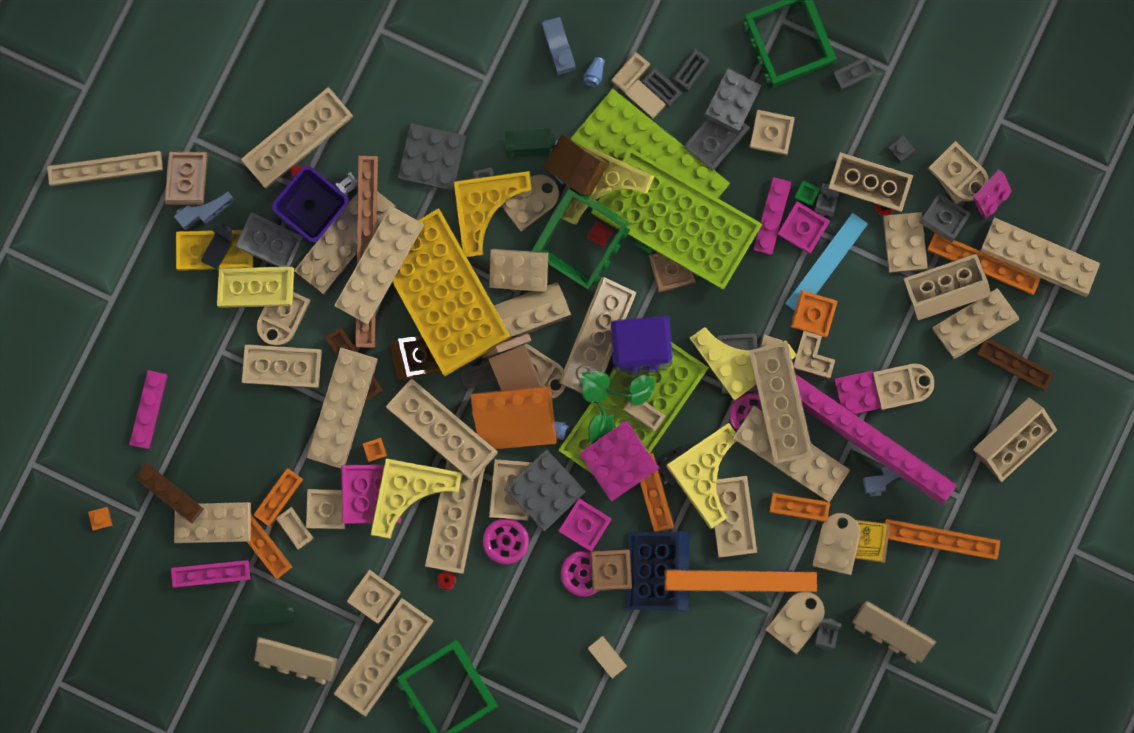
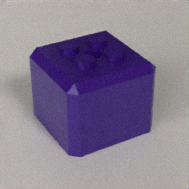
[272,166,348,242]
[610,316,673,375]

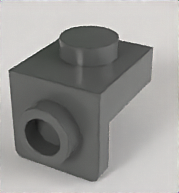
[814,183,840,217]
[814,618,841,651]

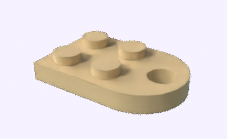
[928,141,989,201]
[501,175,559,232]
[257,292,311,346]
[525,343,566,399]
[873,364,934,410]
[812,513,861,575]
[766,592,824,654]

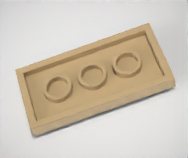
[933,288,1019,359]
[242,345,322,388]
[714,476,757,558]
[174,503,251,543]

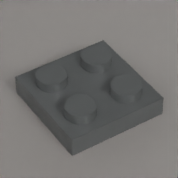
[920,193,971,243]

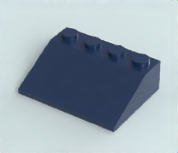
[626,532,690,611]

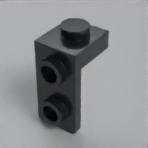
[201,224,236,269]
[658,444,690,488]

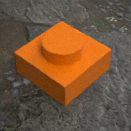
[363,438,387,462]
[88,507,113,531]

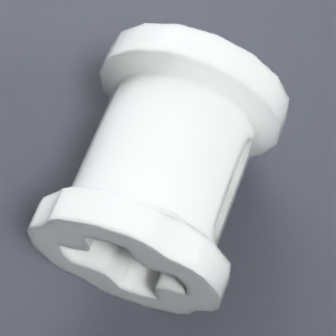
[335,173,358,196]

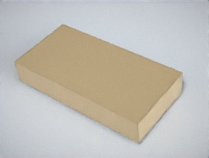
[611,52,650,93]
[625,80,666,119]
[623,400,665,432]
[276,507,314,550]
[588,636,627,678]

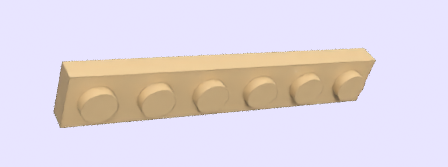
[47,151,163,186]

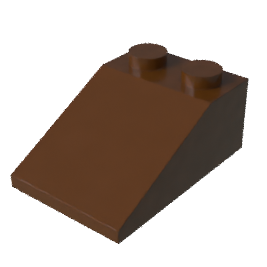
[544,134,609,196]
[389,336,441,381]

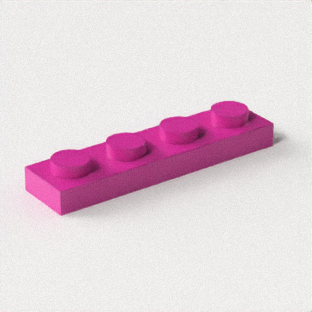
[753,177,791,256]
[130,370,168,449]
[171,560,251,588]

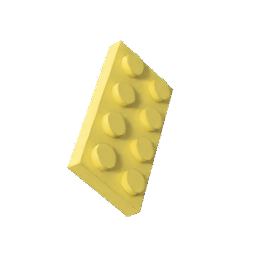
[217,267,294,308]

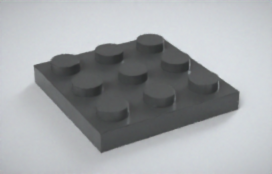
[398,124,466,192]
[504,449,586,531]

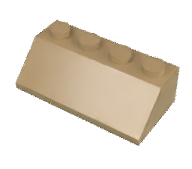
[828,152,913,212]
[904,254,991,320]
[494,282,571,343]
[973,398,1057,482]
[852,601,936,663]
[255,638,338,684]

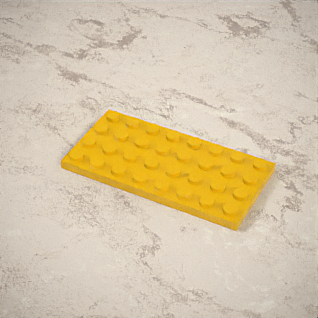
[392,208,512,376]

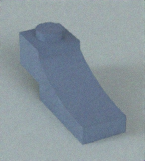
[542,17,576,75]
[174,192,235,231]
[863,467,901,497]

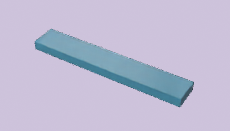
[785,213,868,311]

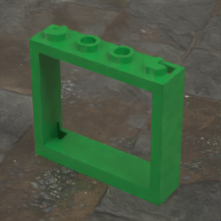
[743,0,837,88]
[531,187,630,290]
[397,640,498,733]

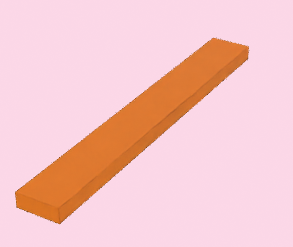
[665,570,817,592]

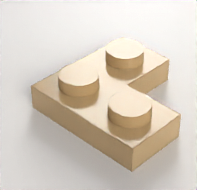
[793,331,835,379]

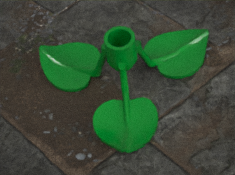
[580,371,655,444]

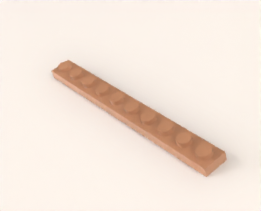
[356,156,378,348]

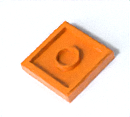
[790,290,838,338]

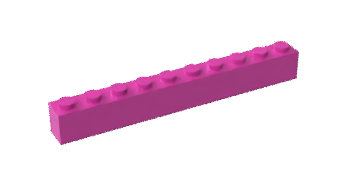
[795,375,956,506]

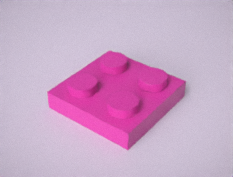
[973,169,1011,219]
[778,202,830,254]
[834,371,881,414]
[559,499,612,552]

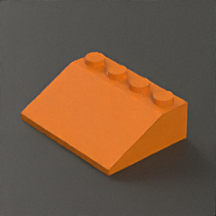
[471,386,557,449]

